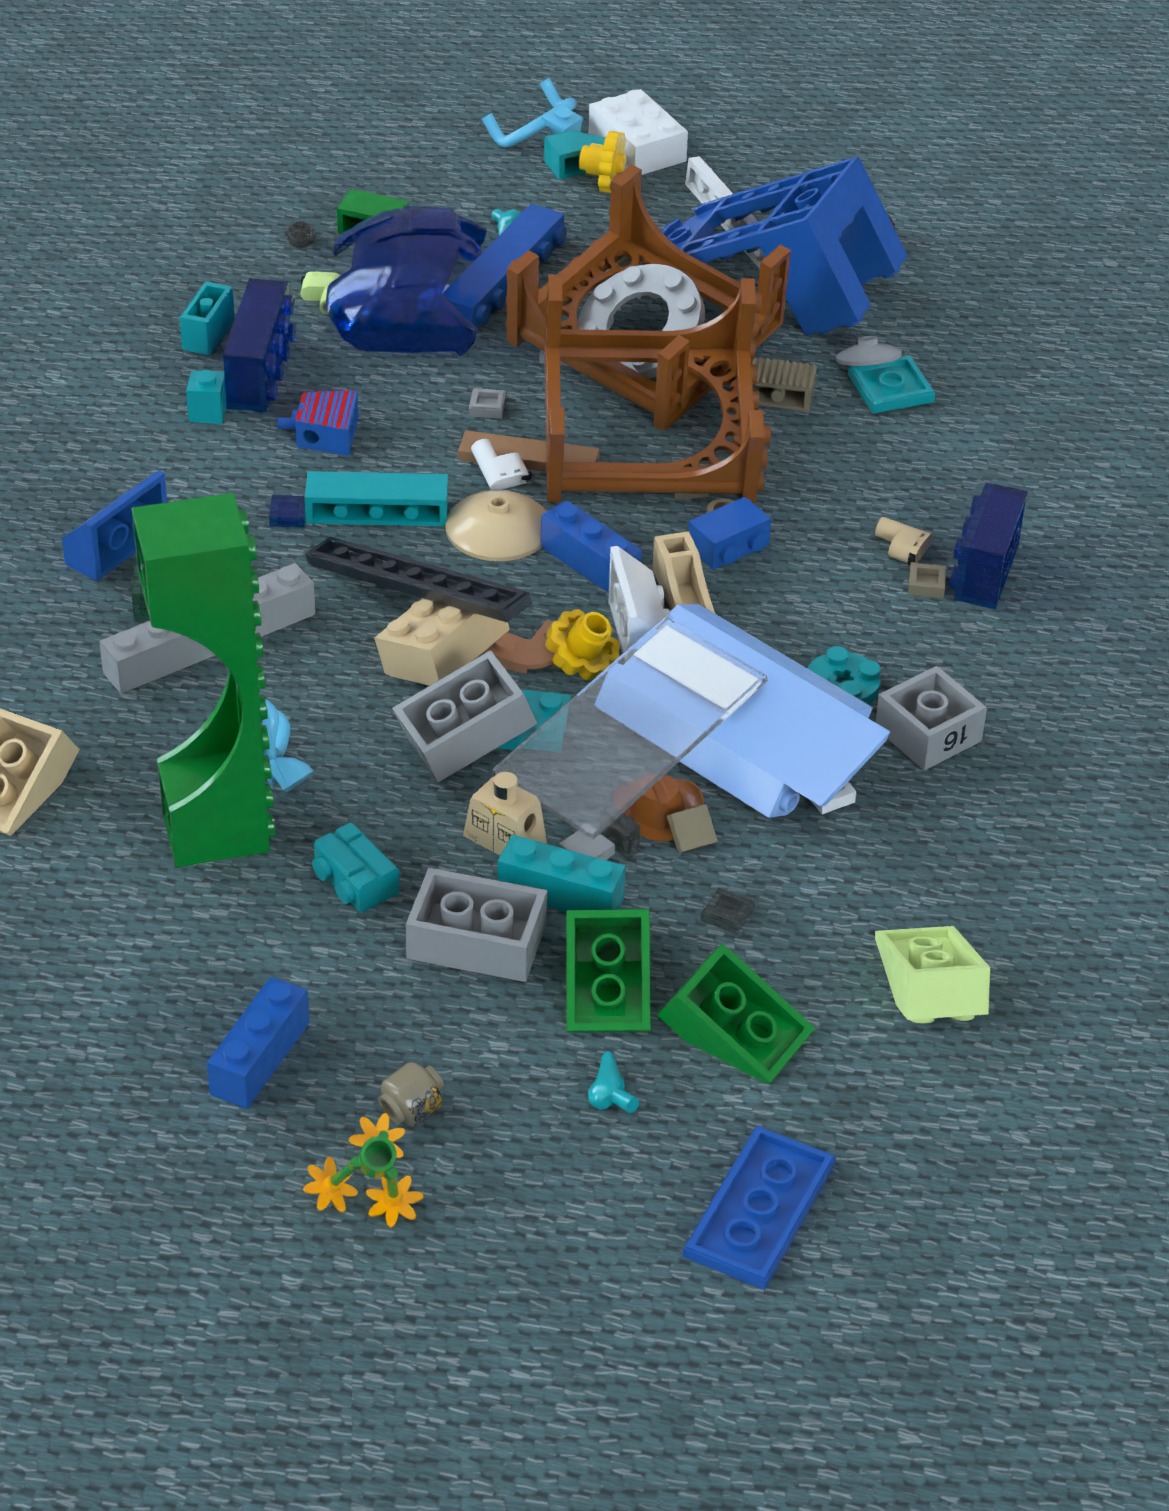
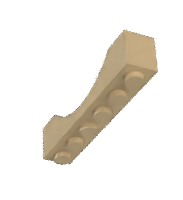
[653,531,716,614]

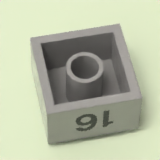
[875,666,987,771]

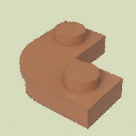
[480,619,557,674]

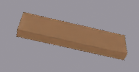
[458,430,599,472]

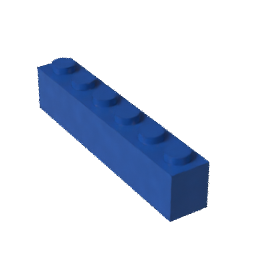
[438,203,567,334]

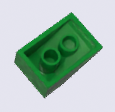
[566,909,651,1033]
[657,943,815,1085]

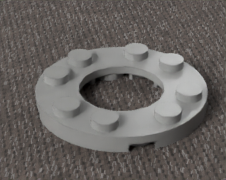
[577,264,705,379]

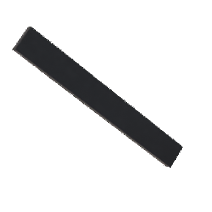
[305,536,532,623]

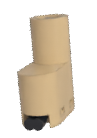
[875,517,932,566]

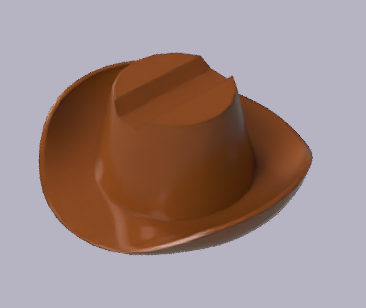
[614,774,704,841]

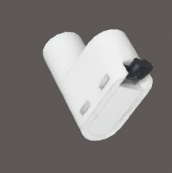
[471,439,532,490]

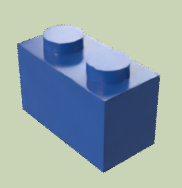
[688,497,771,570]

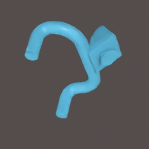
[482,78,584,148]
[262,699,314,792]

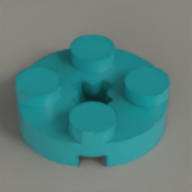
[807,646,881,705]

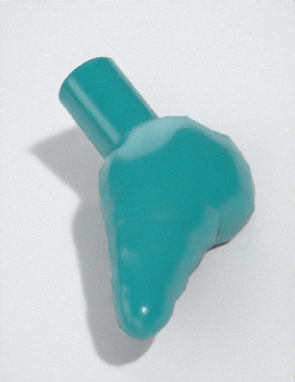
[491,209,522,235]
[588,1051,639,1113]

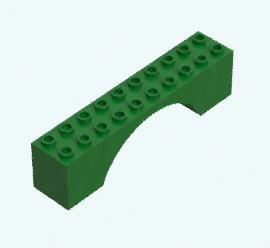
[132,493,276,868]

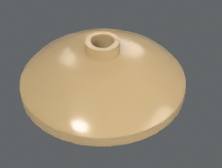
[445,490,547,561]

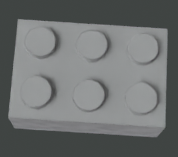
[392,650,537,782]
[406,868,547,982]

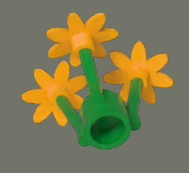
[303,1113,424,1228]

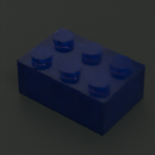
[950,482,1028,610]

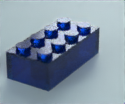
[223,278,296,412]

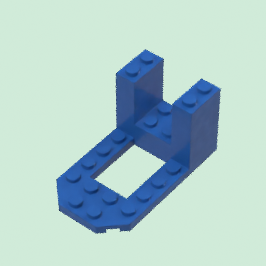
[661,156,908,335]

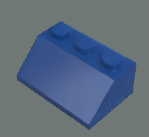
[62,470,167,581]

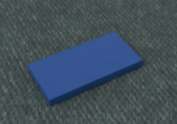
[683,1125,836,1290]

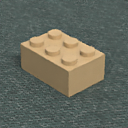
[374,598,510,686]

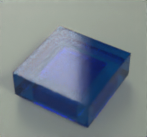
[269,495,306,527]

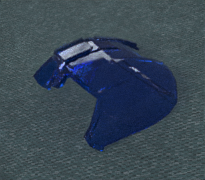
[326,205,487,356]

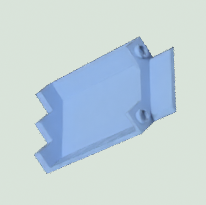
[595,604,890,818]

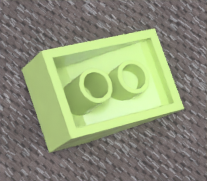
[875,926,990,1024]

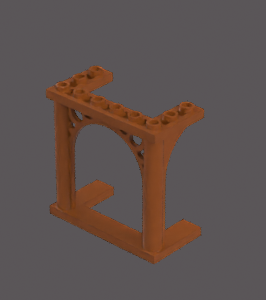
[506,164,791,431]
[545,275,771,504]

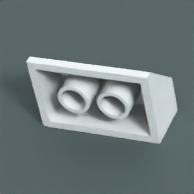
[609,546,671,665]

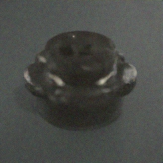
[285,221,316,248]

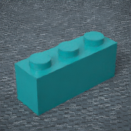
[498,834,626,912]

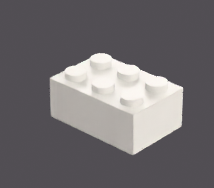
[588,89,688,175]

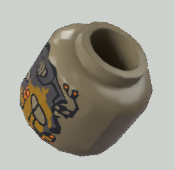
[378,1062,444,1126]

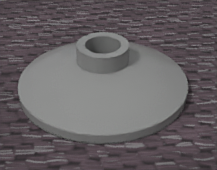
[836,336,902,366]

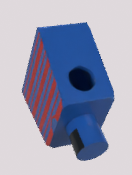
[278,390,359,455]

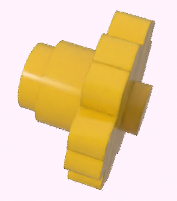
[579,131,626,194]
[545,609,620,681]

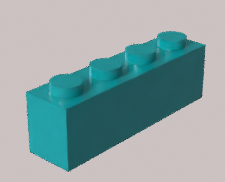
[304,471,448,526]

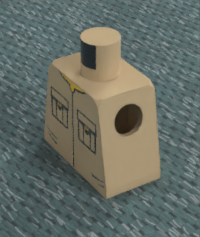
[463,772,547,856]

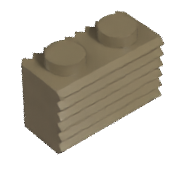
[751,357,817,412]

